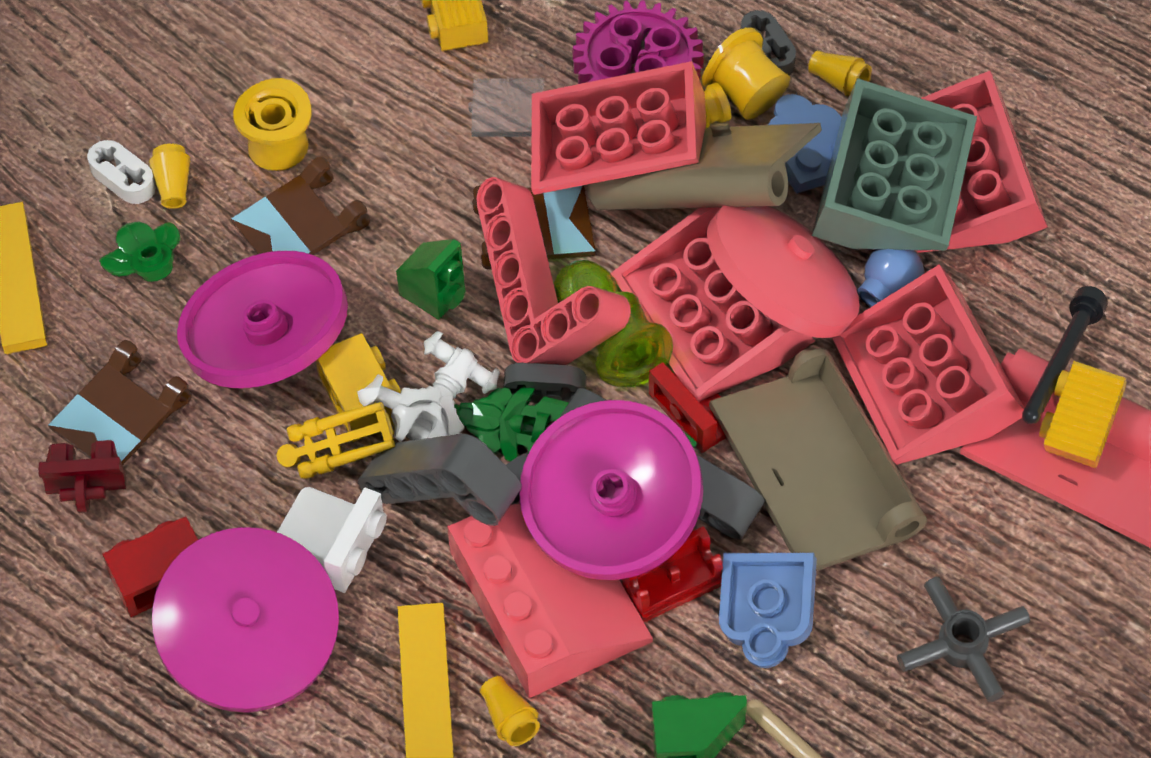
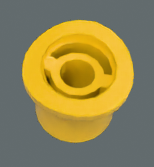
[701,28,790,120]
[233,78,312,171]

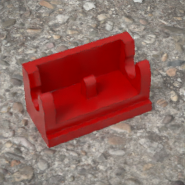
[622,526,723,622]

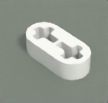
[87,140,156,204]

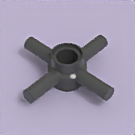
[897,577,1030,702]

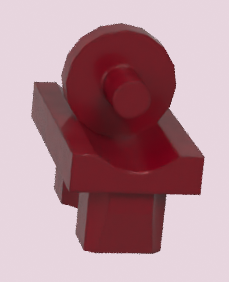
[38,440,126,513]

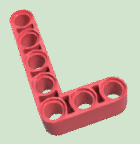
[476,177,631,365]

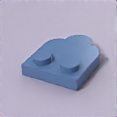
[768,94,842,194]
[719,553,817,668]

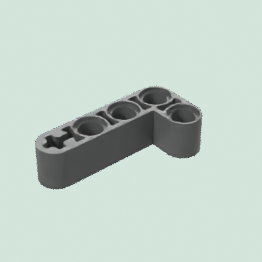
[358,434,522,526]

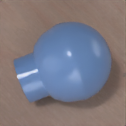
[857,249,924,307]

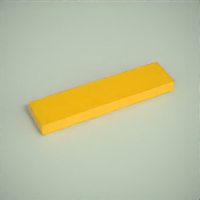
[0,202,48,354]
[397,603,454,758]

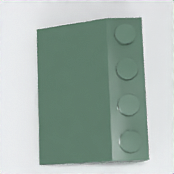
[812,78,977,251]

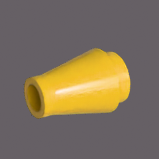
[808,50,872,96]
[149,144,191,209]
[480,676,540,746]

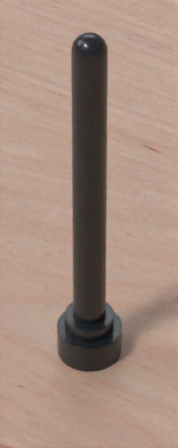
[1022,286,1108,424]

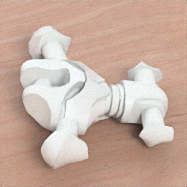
[357,331,500,445]

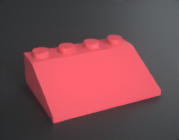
[531,61,706,195]
[916,70,1048,253]
[610,207,815,402]
[832,264,1025,465]
[447,503,653,698]

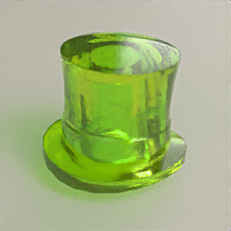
[595,291,673,387]

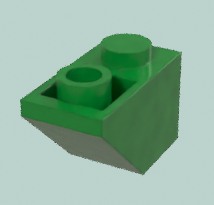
[396,239,466,320]
[651,692,747,758]

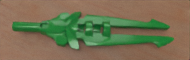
[454,388,697,462]

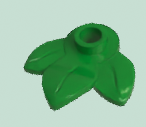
[99,222,181,282]

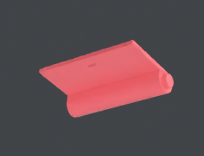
[960,348,1151,548]

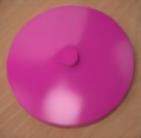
[177,251,348,388]
[520,400,703,580]
[152,527,339,712]

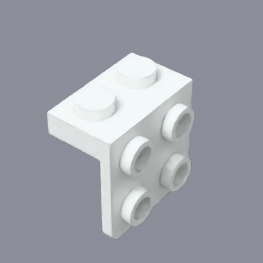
[277,487,387,593]

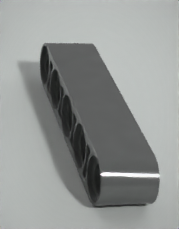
[559,388,765,540]

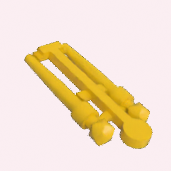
[276,402,395,479]

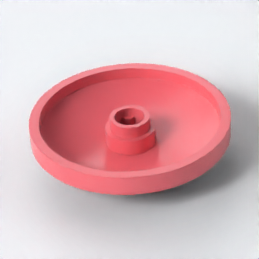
[707,205,860,338]

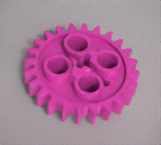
[573,0,704,84]

